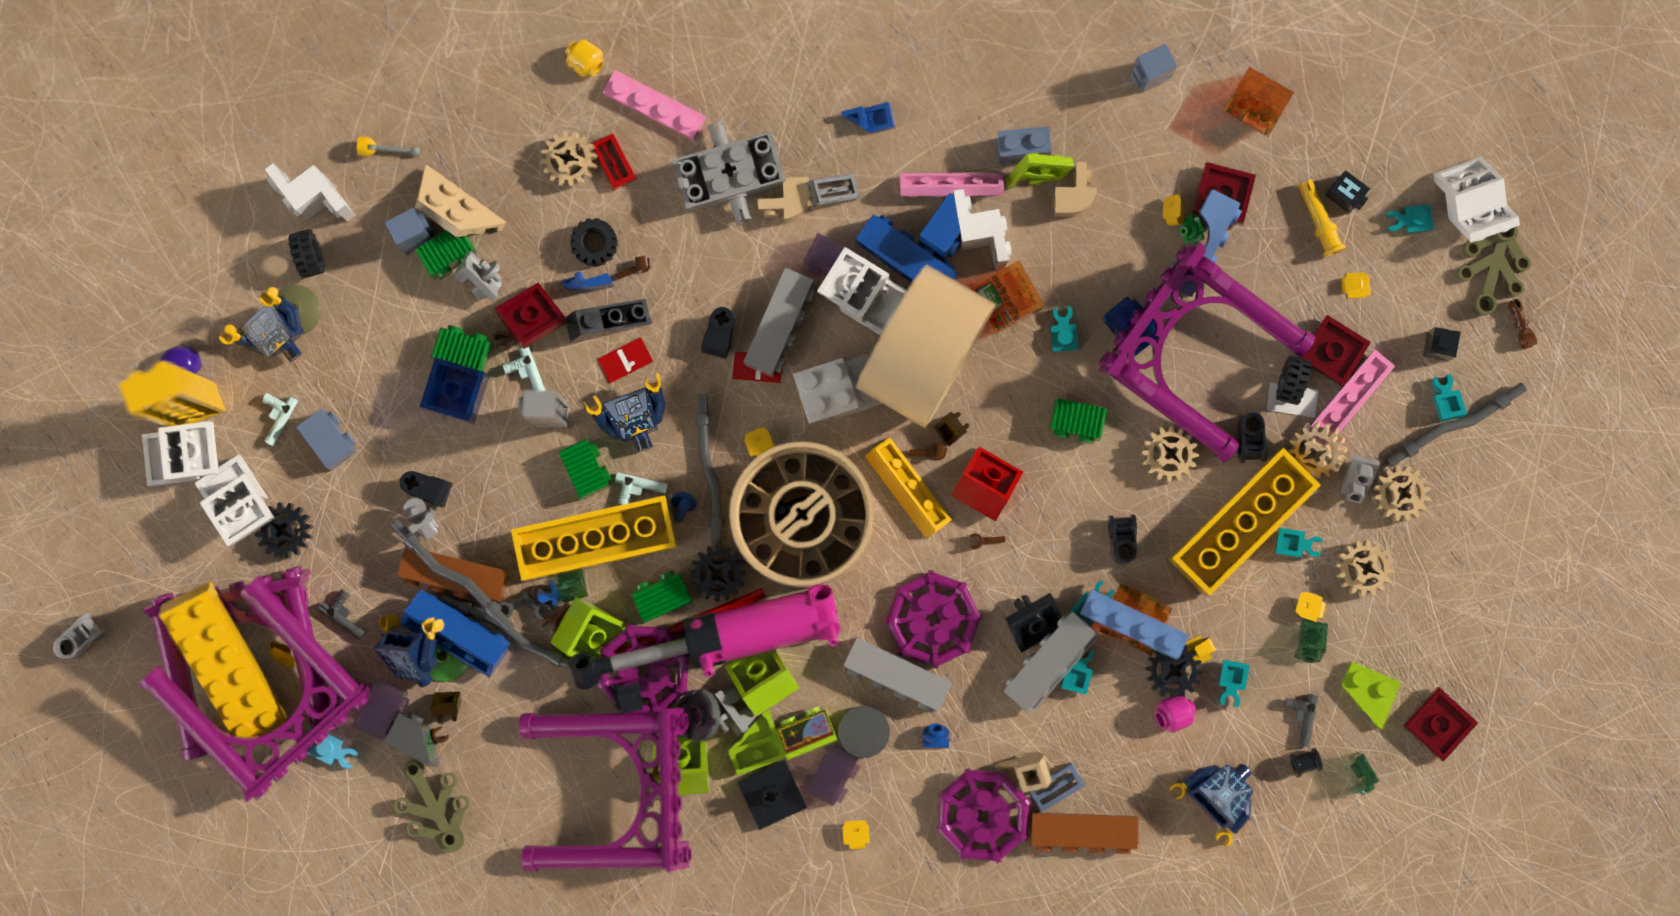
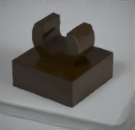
[933,411,969,447]
[431,691,461,722]

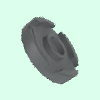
[678,690,720,742]
[838,706,890,758]

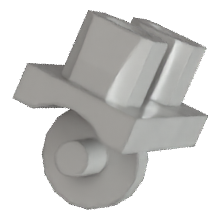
[454,251,503,301]
[1340,454,1380,504]
[403,497,439,541]
[714,687,756,737]

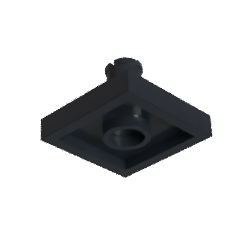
[1005,593,1062,653]
[737,760,807,830]

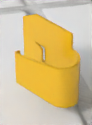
[1163,194,1185,226]
[1341,272,1370,299]
[745,427,775,457]
[1295,592,1326,622]
[1185,635,1216,666]
[269,641,295,668]
[843,820,870,850]

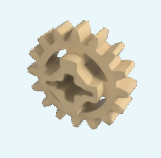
[540,131,597,188]
[1289,421,1348,478]
[1141,426,1199,483]
[1372,465,1431,522]
[1335,540,1394,597]

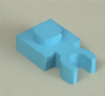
[308,732,359,769]

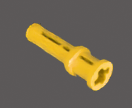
[1297,179,1346,258]

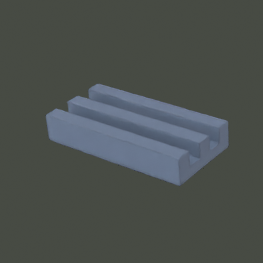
[1028,763,1085,813]

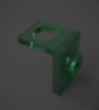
[555,569,588,603]

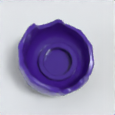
[159,345,202,374]

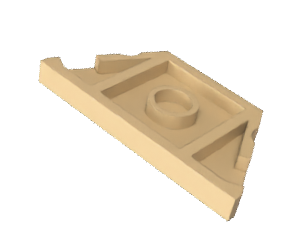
[415,165,506,237]

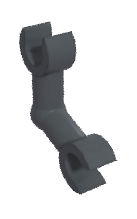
[499,592,553,620]

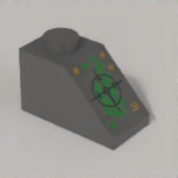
[384,712,439,767]

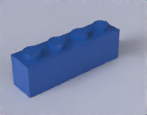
[855,214,958,284]
[400,590,510,678]

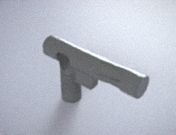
[317,589,365,640]
[1284,694,1319,748]

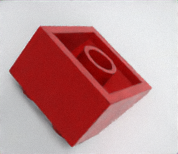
[951,446,1023,521]

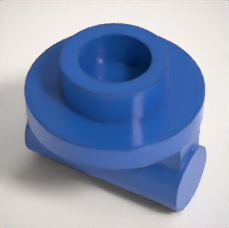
[671,492,697,522]
[535,581,561,607]
[923,723,949,748]

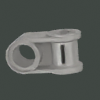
[53,612,107,660]

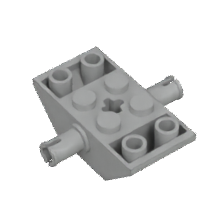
[672,121,786,224]

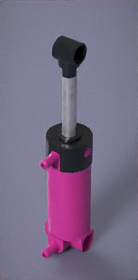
[568,584,841,690]

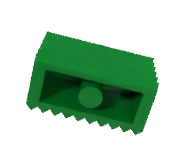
[414,230,477,280]
[431,325,493,374]
[1048,398,1107,444]
[558,438,612,500]
[631,570,693,623]

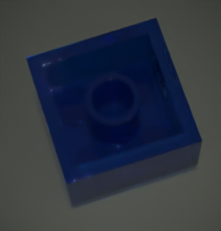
[419,357,490,425]

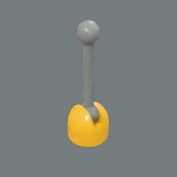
[357,136,420,157]

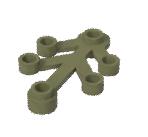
[1457,226,1531,316]
[394,759,470,853]

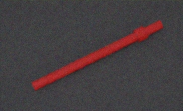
[618,588,766,654]

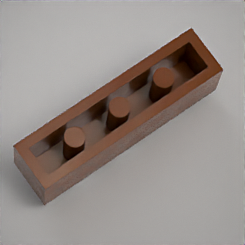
[397,547,510,602]
[1030,812,1139,854]

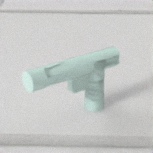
[502,347,546,391]
[262,393,298,446]
[615,472,668,505]

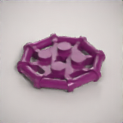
[884,570,982,669]
[596,623,691,713]
[936,768,1031,863]

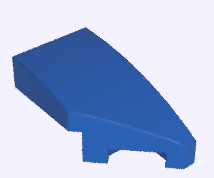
[841,102,896,134]
[562,272,614,291]

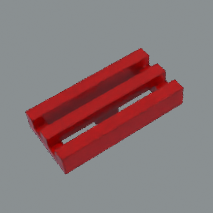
[592,133,637,191]

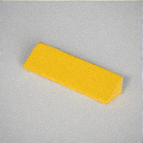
[865,438,952,538]

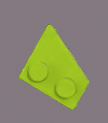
[1005,153,1074,189]
[1340,662,1401,729]
[728,710,786,776]

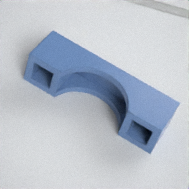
[1171,189,1242,297]
[1079,590,1189,660]

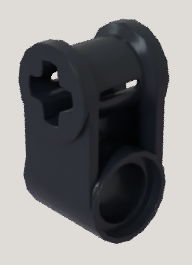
[701,307,735,359]
[1237,412,1268,463]
[399,471,453,508]
[1108,514,1137,565]

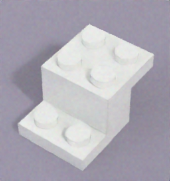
[1433,157,1520,242]
[265,164,356,222]
[953,189,1012,271]
[817,247,908,336]
[793,354,882,424]
[142,421,219,487]
[195,455,274,547]

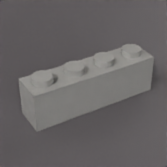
[744,268,817,377]
[518,390,569,429]
[1004,612,1101,713]
[843,638,952,713]

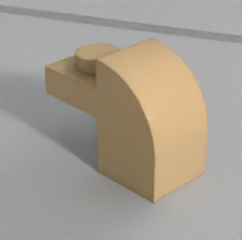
[1053,162,1097,218]
[758,177,810,223]
[995,752,1051,793]

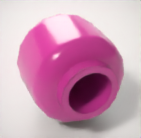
[1155,694,1196,733]

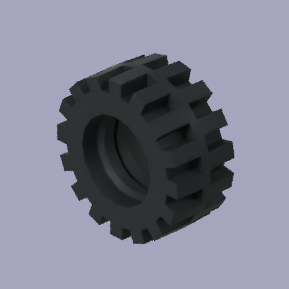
[570,218,618,267]
[288,229,325,279]
[1276,355,1312,405]

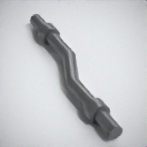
[1386,382,1527,467]
[695,394,724,549]
[390,519,514,632]
[440,593,570,670]

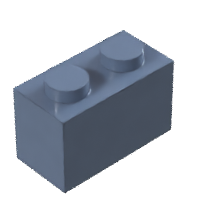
[1131,44,1177,92]
[996,126,1052,163]
[385,208,434,254]
[296,408,357,471]

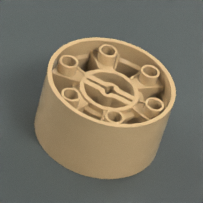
[856,265,996,428]
[730,442,874,588]

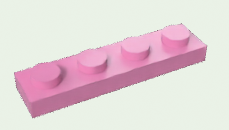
[603,70,706,141]
[900,173,1004,197]
[1311,350,1395,436]

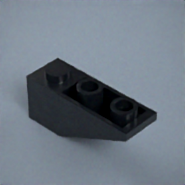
[566,299,652,343]

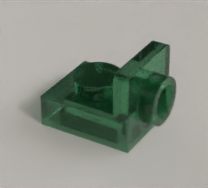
[1294,619,1328,663]
[1349,752,1379,795]

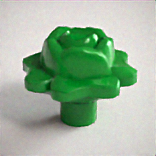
[1179,214,1206,244]

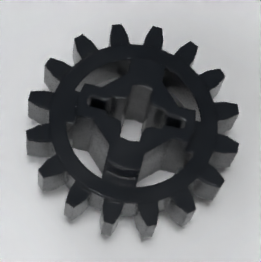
[255,502,314,559]
[690,544,747,602]
[1144,644,1203,698]

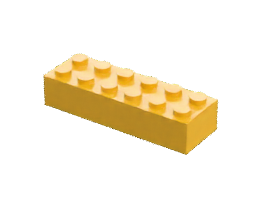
[118,361,226,427]
[1168,448,1321,597]
[511,495,678,582]
[159,581,287,747]

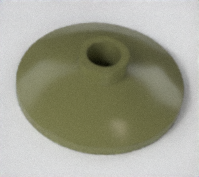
[277,285,321,335]

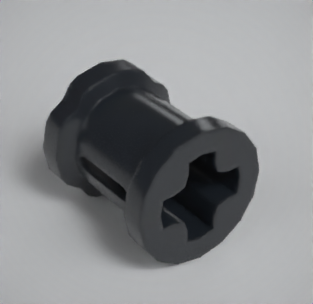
[1290,748,1323,778]

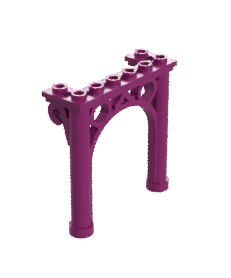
[1098,242,1316,463]
[143,566,335,760]
[138,576,372,802]
[519,708,692,872]

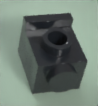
[612,679,643,713]

